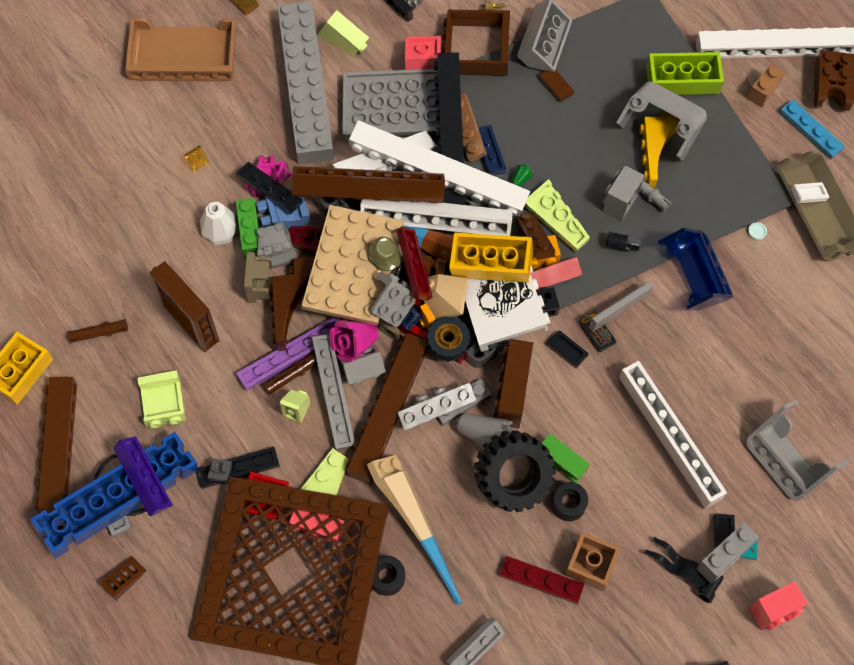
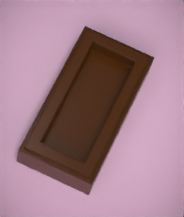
[539,69,574,102]

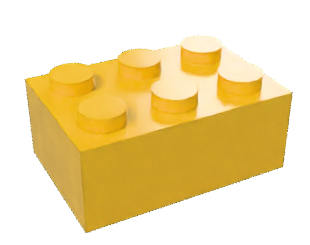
[0,332,53,405]

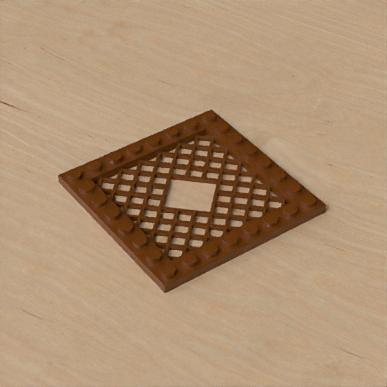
[190,477,389,665]

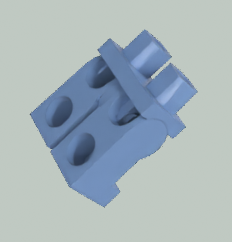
[256,190,310,228]

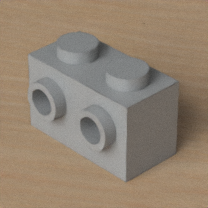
[340,345,386,385]

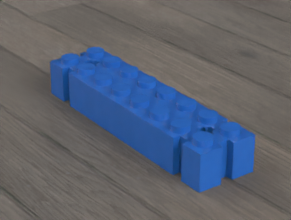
[30,432,197,560]

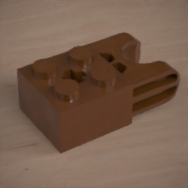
[814,50,854,111]

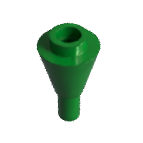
[511,164,533,187]

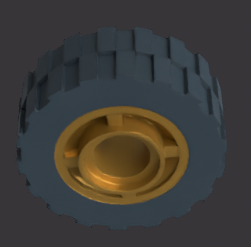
[427,316,470,362]

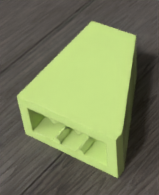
[317,10,369,56]

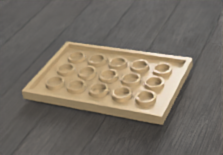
[302,205,404,326]

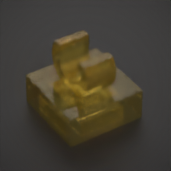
[184,145,209,172]

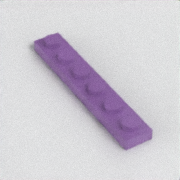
[236,316,339,391]

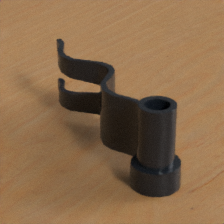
[644,537,724,603]

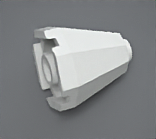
[200,202,239,245]

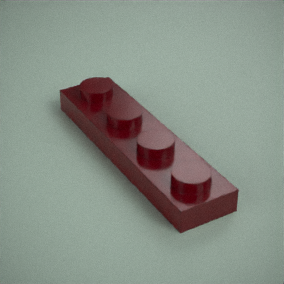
[396,226,433,301]
[499,556,584,605]

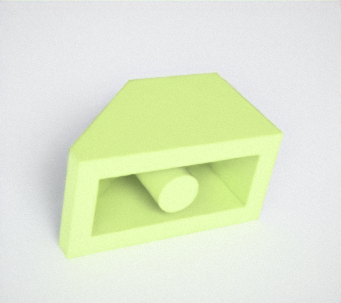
[280,389,311,423]

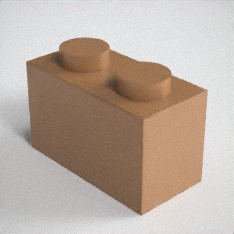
[747,64,785,108]

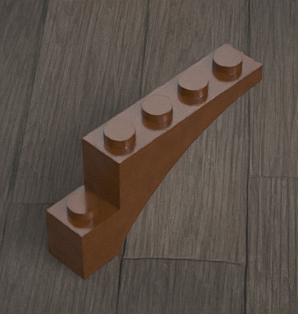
[269,255,316,351]

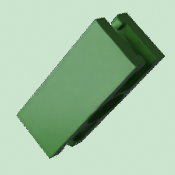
[542,433,589,483]

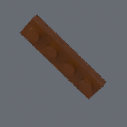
[515,213,555,260]

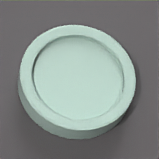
[748,222,767,240]

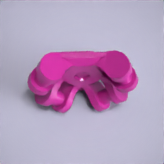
[244,155,292,197]

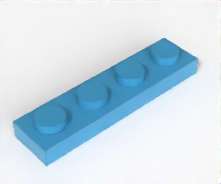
[779,100,845,159]

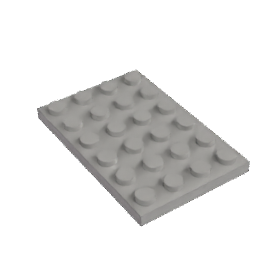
[342,69,439,138]

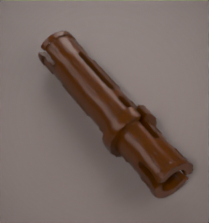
[68,319,128,343]
[263,353,317,395]

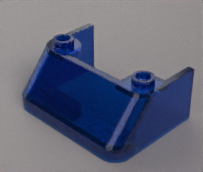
[658,227,733,310]

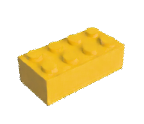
[449,233,533,283]

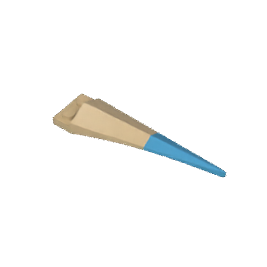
[367,455,462,605]

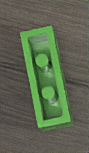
[236,198,259,260]

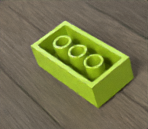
[646,52,724,95]

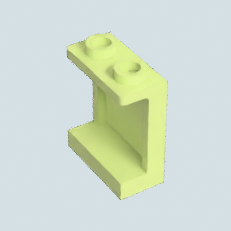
[138,370,186,429]

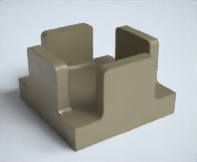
[244,252,272,303]

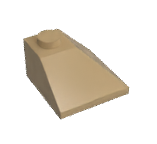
[424,274,468,322]

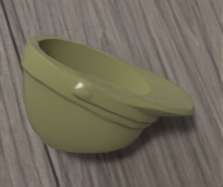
[368,236,401,271]

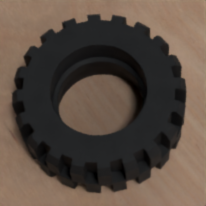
[474,430,556,512]

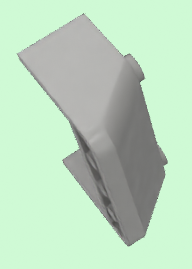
[616,82,707,161]
[747,400,849,500]

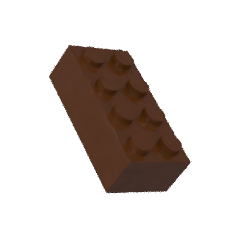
[493,339,533,429]

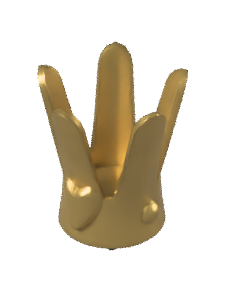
[482,0,509,10]

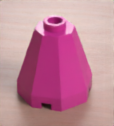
[329,320,379,362]

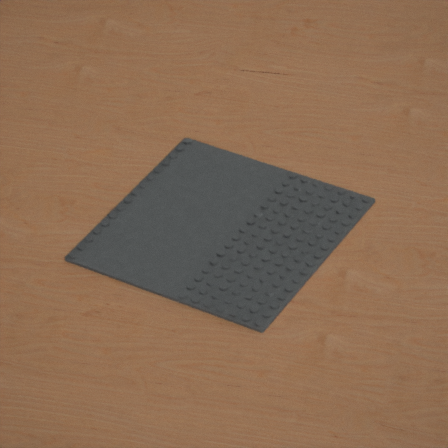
[433,0,794,310]

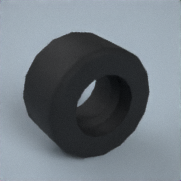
[551,482,588,521]
[372,555,405,596]

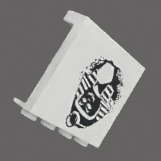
[465,266,550,352]

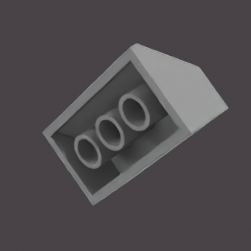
[517,0,573,72]

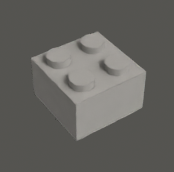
[602,165,645,221]

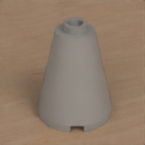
[456,413,513,450]

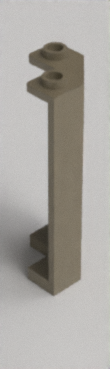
[776,150,854,261]

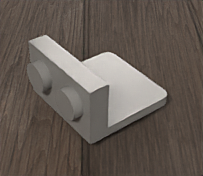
[371,271,416,327]

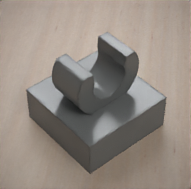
[208,459,232,483]

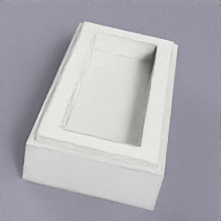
[791,182,830,203]

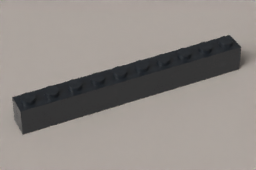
[434,52,465,231]

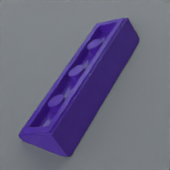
[113,436,173,517]

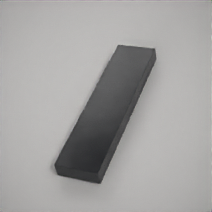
[236,161,303,214]
[197,447,280,489]

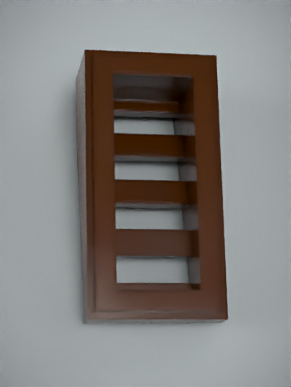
[100,556,147,601]

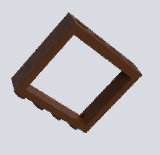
[442,9,510,75]
[149,261,220,352]

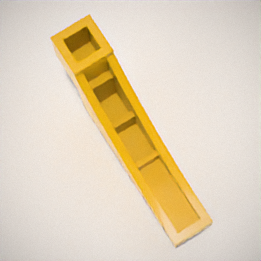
[640,109,681,189]

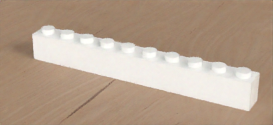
[695,27,854,58]
[349,120,530,217]

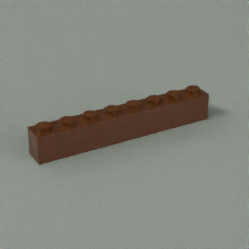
[292,166,445,203]
[345,333,429,485]
[34,377,78,530]

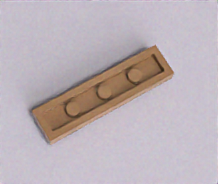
[461,93,487,163]

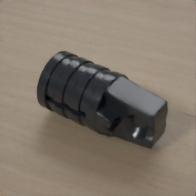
[606,231,641,252]

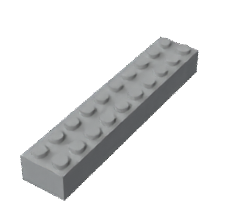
[277,1,334,164]

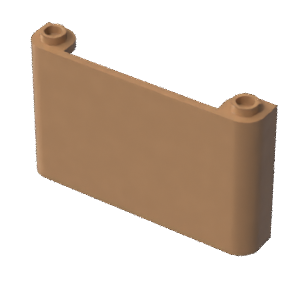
[125,17,237,81]

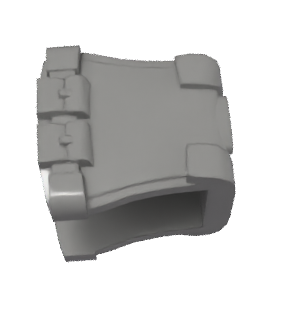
[257,222,298,268]

